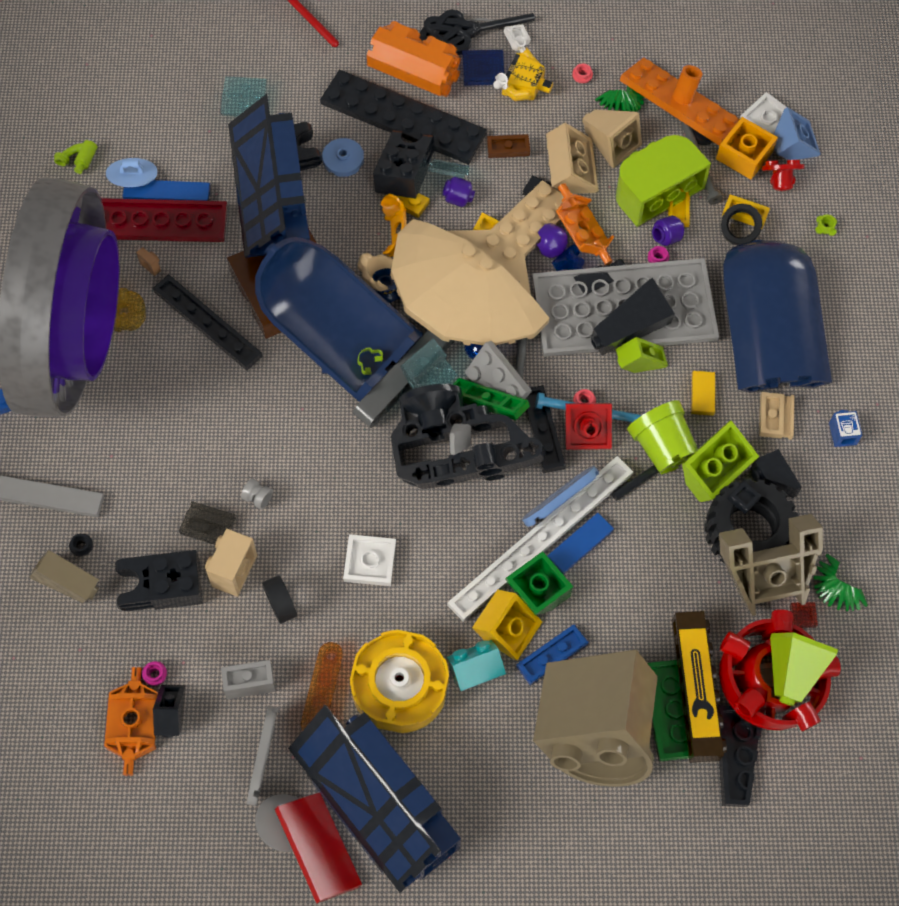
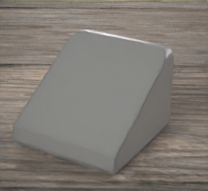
[450,424,471,455]

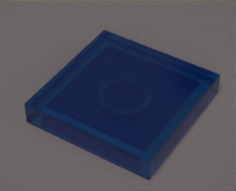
[462,49,505,86]

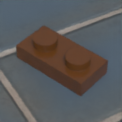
[487,134,530,158]

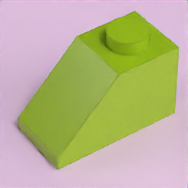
[616,337,668,373]

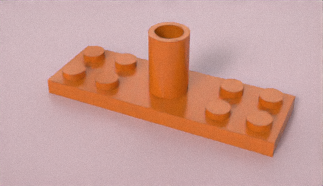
[619,57,740,146]

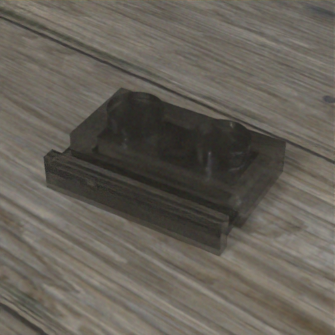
[179,501,236,545]

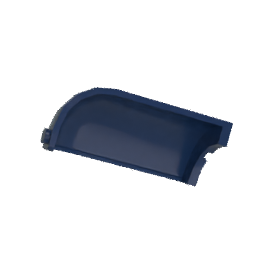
[255,237,423,402]
[723,240,832,393]

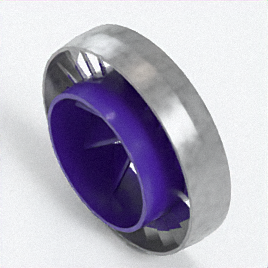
[0,177,120,417]

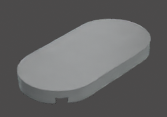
[246,705,278,806]

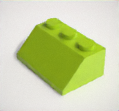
[682,420,759,502]

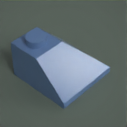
[774,107,821,160]

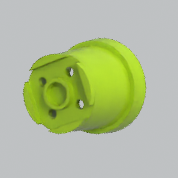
[627,400,698,475]

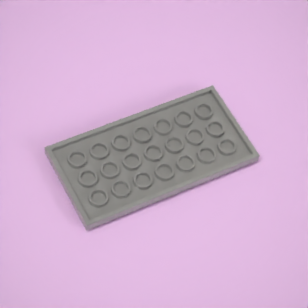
[532,258,719,357]

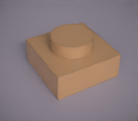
[136,247,161,276]

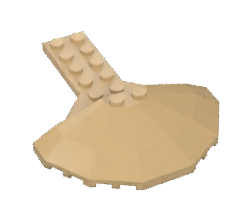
[390,180,564,345]

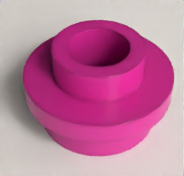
[647,246,669,263]
[142,661,167,686]

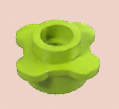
[815,214,837,236]

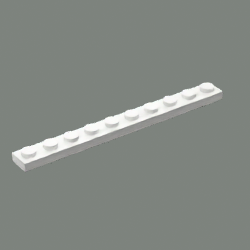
[447,456,633,622]

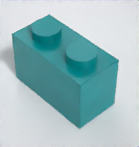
[447,640,506,691]

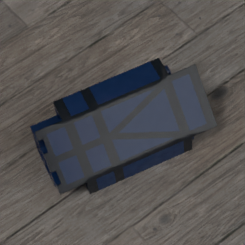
[228,94,310,258]
[288,705,461,893]

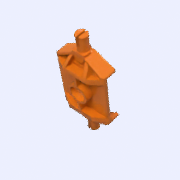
[556,183,614,266]
[104,667,158,776]

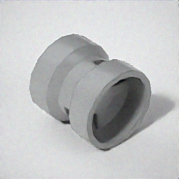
[241,478,273,510]

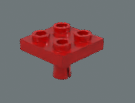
[565,403,612,450]

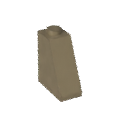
[29,550,99,603]

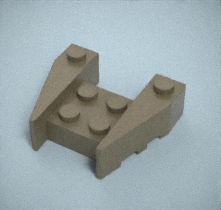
[719,514,823,616]

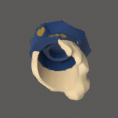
[357,253,401,303]

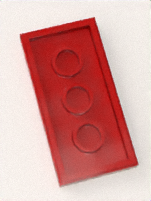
[274,792,362,904]

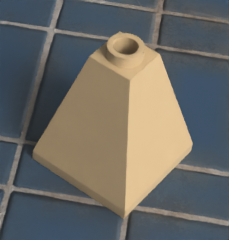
[582,110,642,168]

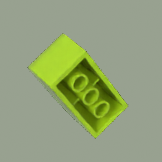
[615,135,711,227]

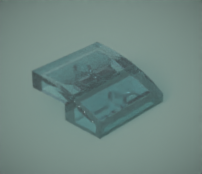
[221,76,267,117]
[400,338,457,389]

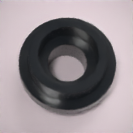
[69,534,93,557]

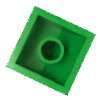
[505,551,573,616]

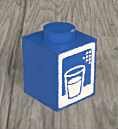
[829,410,862,447]

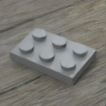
[465,341,532,399]

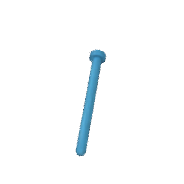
[535,392,641,422]

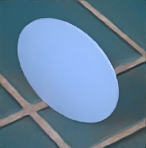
[106,158,157,187]

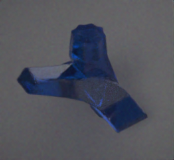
[551,243,585,271]

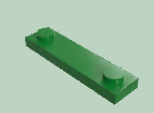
[453,378,530,421]

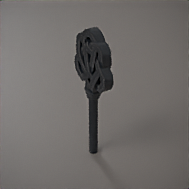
[419,9,535,55]

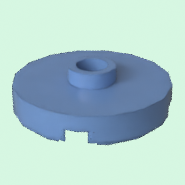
[322,138,364,177]

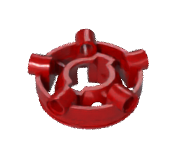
[719,609,841,732]

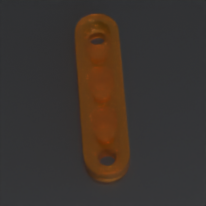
[300,642,343,731]

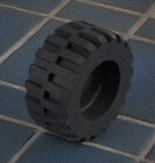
[704,478,798,564]

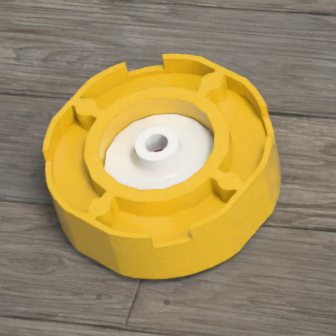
[350,630,449,733]

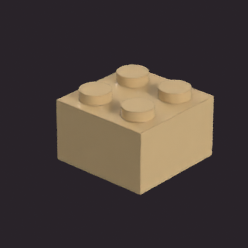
[205,529,257,597]

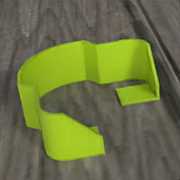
[357,348,383,375]

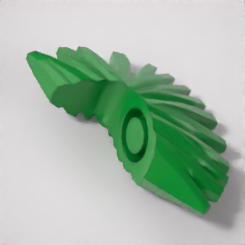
[595,86,644,112]
[813,554,868,611]

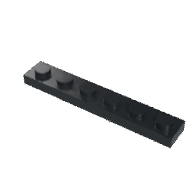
[153,274,263,371]

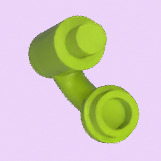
[54,140,98,174]

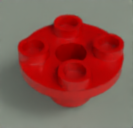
[761,160,805,191]

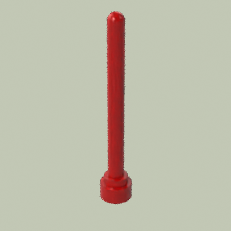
[287,0,339,48]

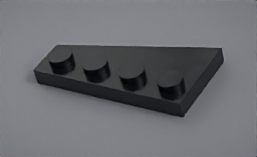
[717,705,763,807]

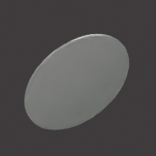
[255,794,298,852]

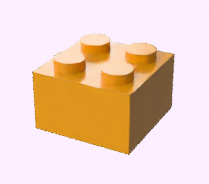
[716,117,778,180]

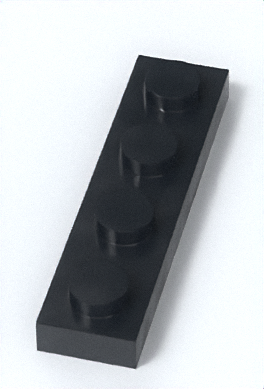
[525,385,566,473]

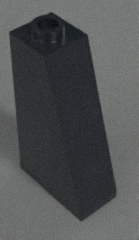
[591,278,675,356]

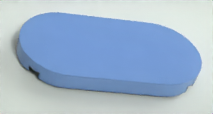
[522,465,599,527]

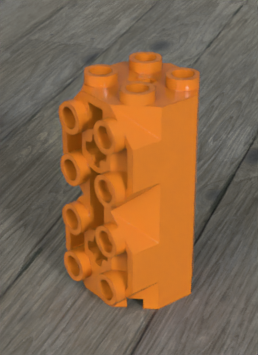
[367,21,461,97]

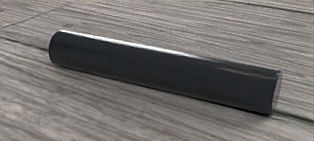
[612,465,659,501]

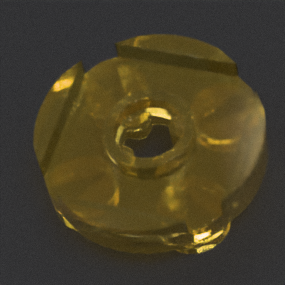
[114,288,146,332]

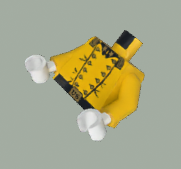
[493,35,553,101]

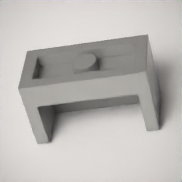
[221,660,276,699]

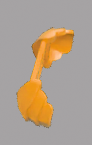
[380,194,407,257]

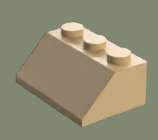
[546,123,599,194]

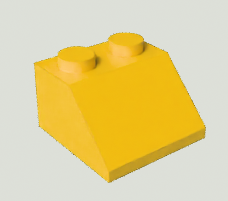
[472,589,542,661]

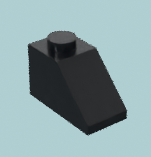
[750,449,802,498]
[153,685,186,737]

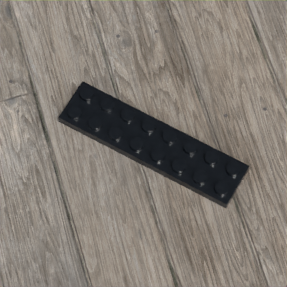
[320,69,487,165]

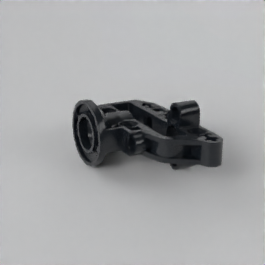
[391,384,546,489]

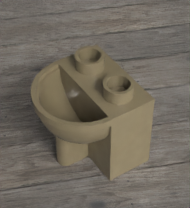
[533,649,658,787]

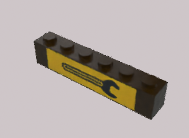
[671,611,727,763]

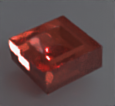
[789,602,818,628]

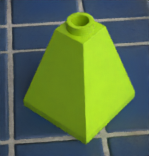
[770,632,838,706]

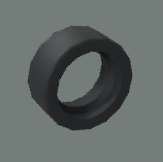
[721,203,762,245]
[262,575,297,624]

